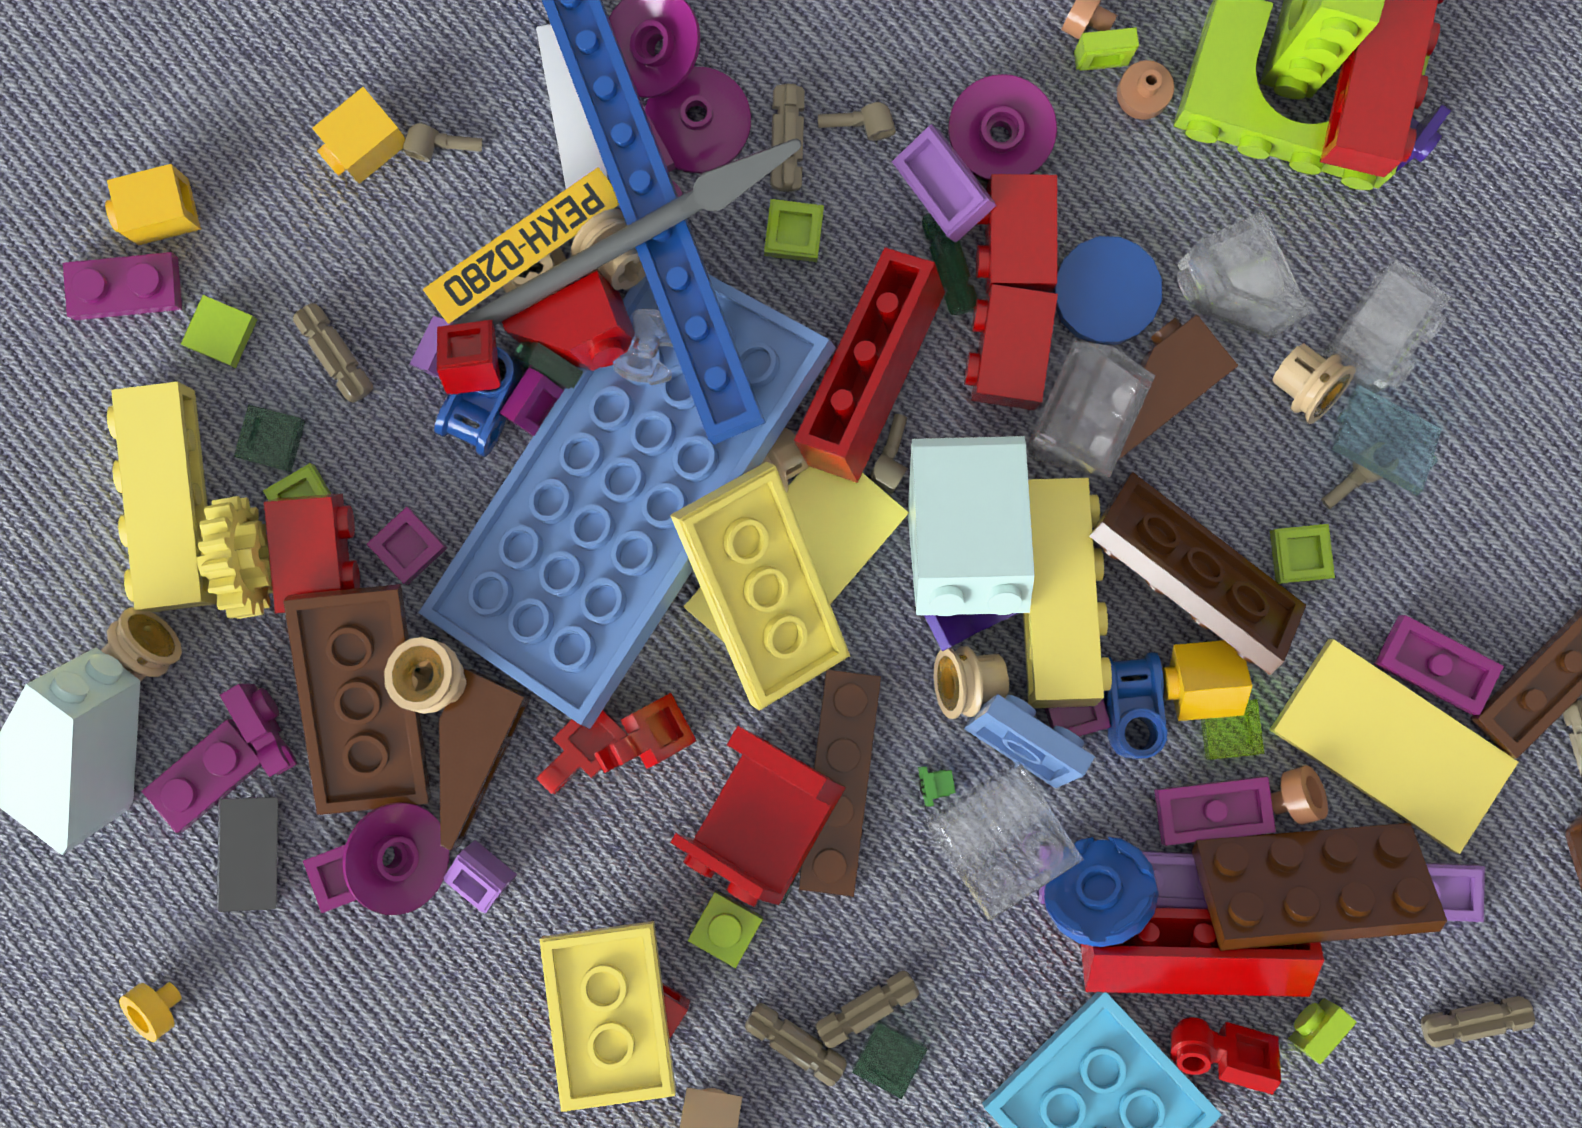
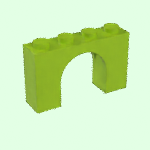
[1173,0,1430,190]
[1260,0,1385,99]

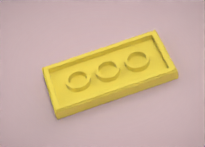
[670,461,850,711]
[683,466,909,642]
[1269,639,1519,854]

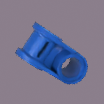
[434,347,523,457]
[1103,652,1167,759]

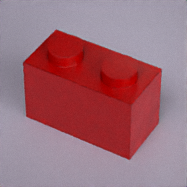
[976,174,1057,294]
[964,284,1058,410]
[264,493,360,613]

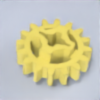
[197,496,273,619]

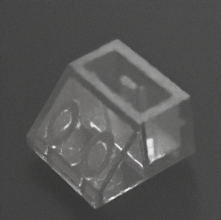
[1028,341,1155,478]
[922,761,1084,921]

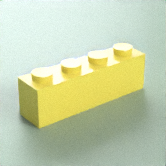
[107,381,217,612]
[1023,478,1112,708]

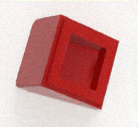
[437,320,500,394]

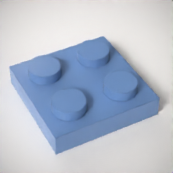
[964,694,1095,788]

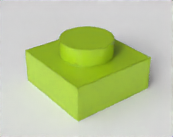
[687,890,763,968]
[1288,998,1357,1065]

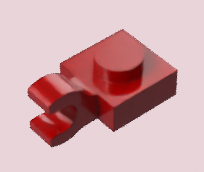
[594,693,697,773]
[536,710,627,795]

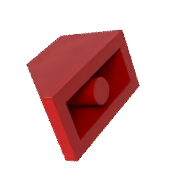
[502,271,640,371]

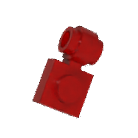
[1171,1017,1281,1095]

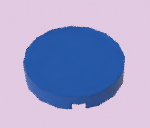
[1053,236,1162,345]
[1044,837,1159,947]

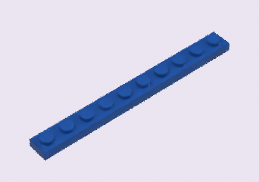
[542,0,766,445]

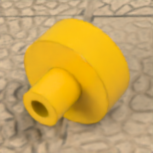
[119,982,182,1042]

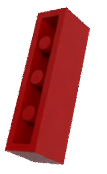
[1320,0,1444,177]
[794,247,945,483]
[1080,908,1324,997]

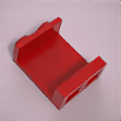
[670,726,846,907]

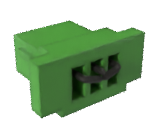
[918,766,956,807]

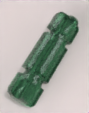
[922,213,978,315]

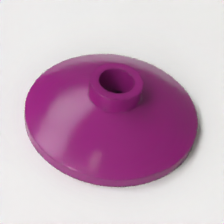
[609,0,700,98]
[645,67,751,173]
[948,74,1057,181]
[343,803,449,915]

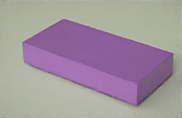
[892,124,997,242]

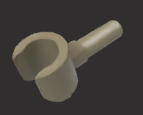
[818,102,896,141]
[403,123,482,162]
[870,414,908,494]
[1321,445,1396,509]

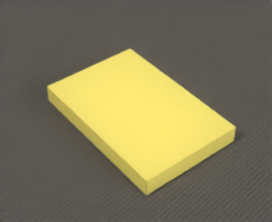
[539,921,676,1112]

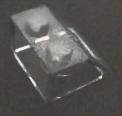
[1177,211,1311,339]

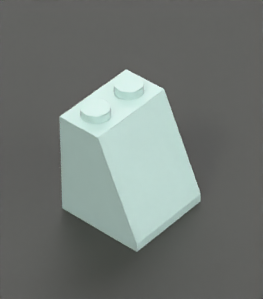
[908,436,1035,616]
[0,647,140,855]

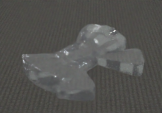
[613,308,673,385]

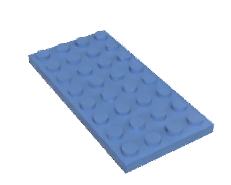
[418,274,836,729]

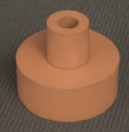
[1061,0,1118,39]
[1117,60,1174,120]
[1271,765,1328,825]

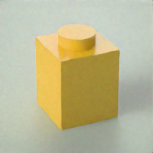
[312,87,405,184]
[105,164,201,246]
[1162,640,1252,721]

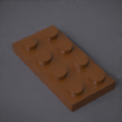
[1089,472,1306,675]
[283,584,431,815]
[1192,823,1447,951]

